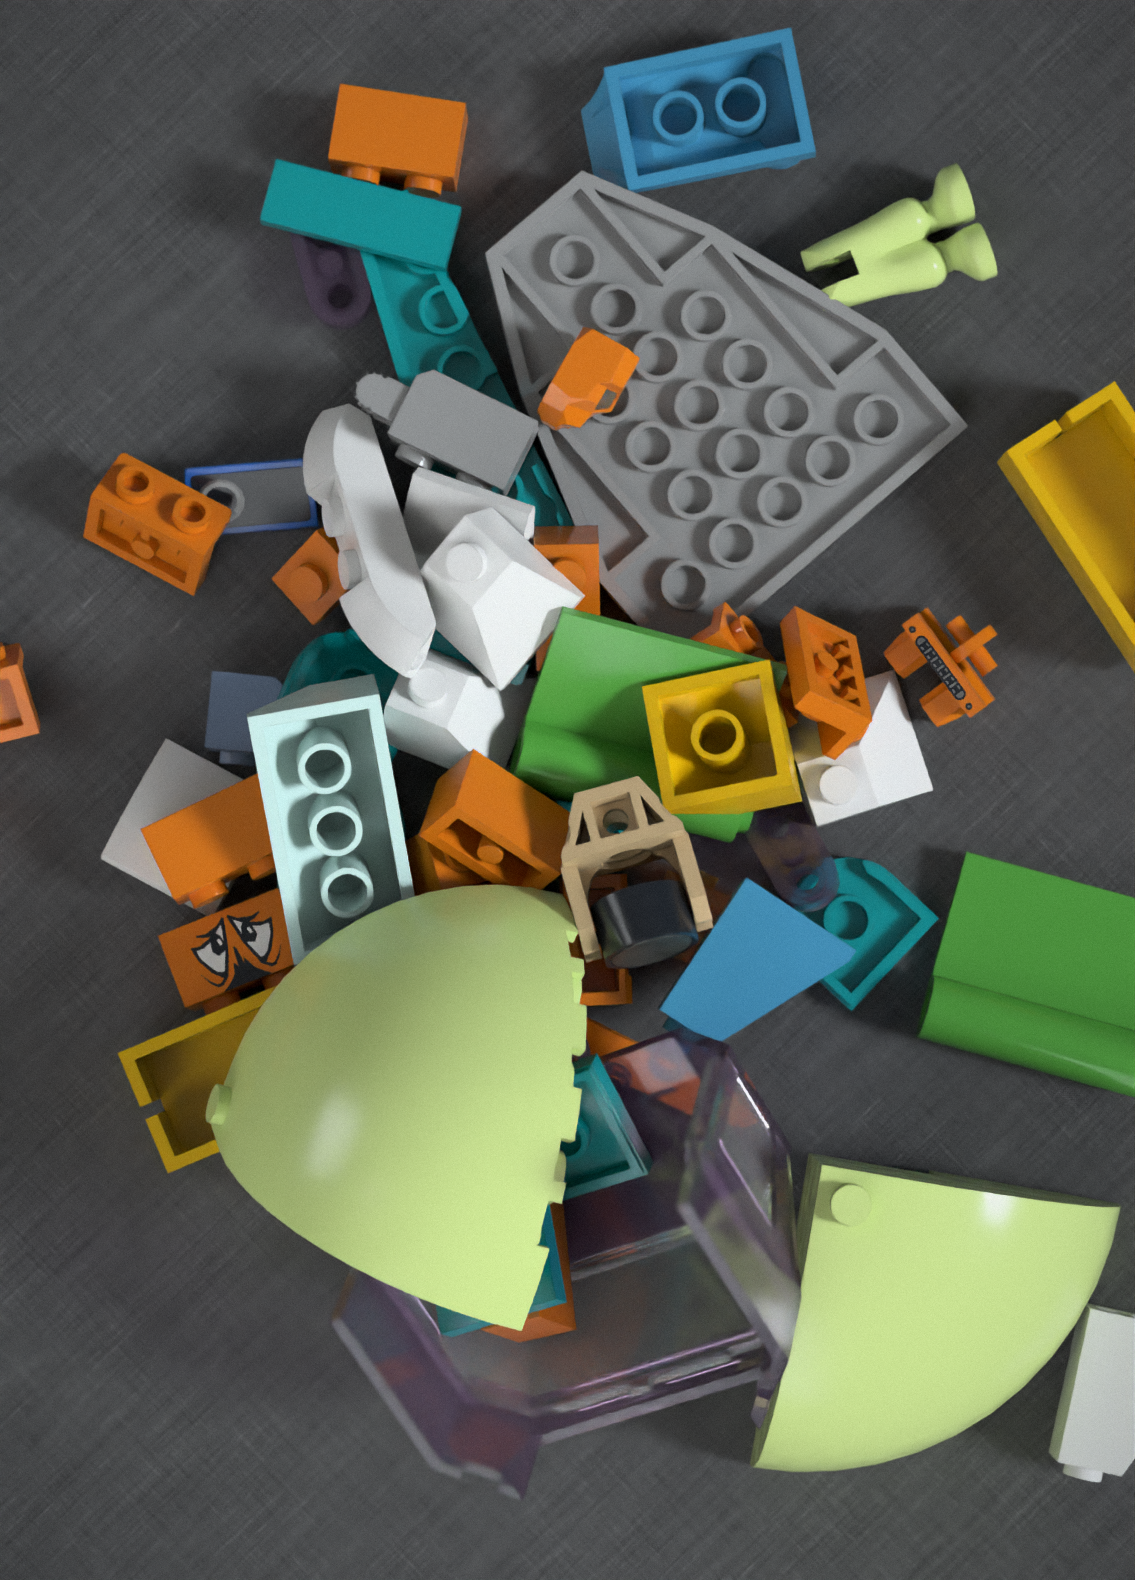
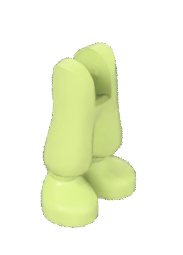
[800,163,998,311]

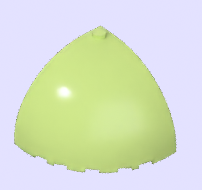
[206,885,587,1331]
[750,1153,1121,1472]

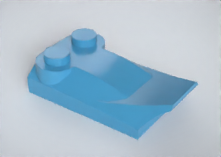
[581,27,816,193]

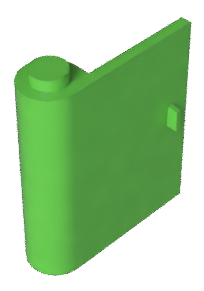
[508,606,787,843]
[916,851,1135,1098]

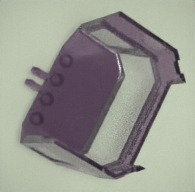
[329,1027,802,1501]

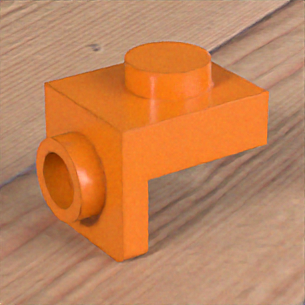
[271,527,351,625]

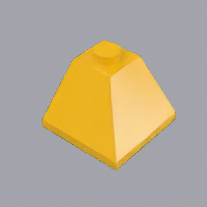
[642,659,802,814]

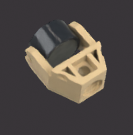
[561,776,713,969]

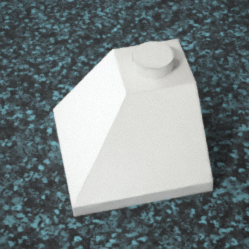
[420,507,585,691]
[383,648,538,769]
[788,670,933,829]

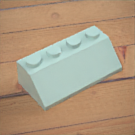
[247,674,415,966]

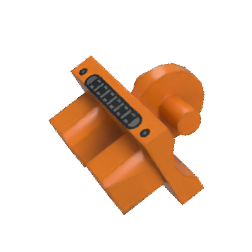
[883,607,998,727]

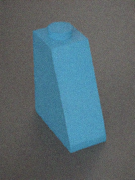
[657,878,857,1049]

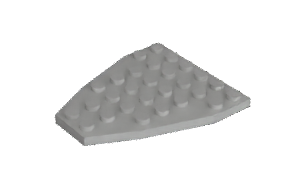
[485,170,968,639]

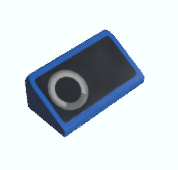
[184,458,319,535]

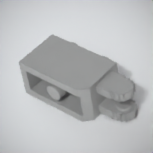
[355,370,539,496]

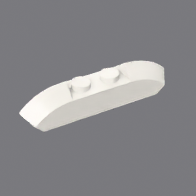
[303,403,436,678]

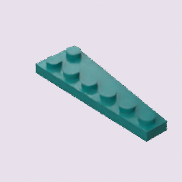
[360,189,574,527]

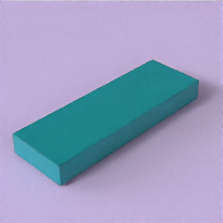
[260,159,462,272]

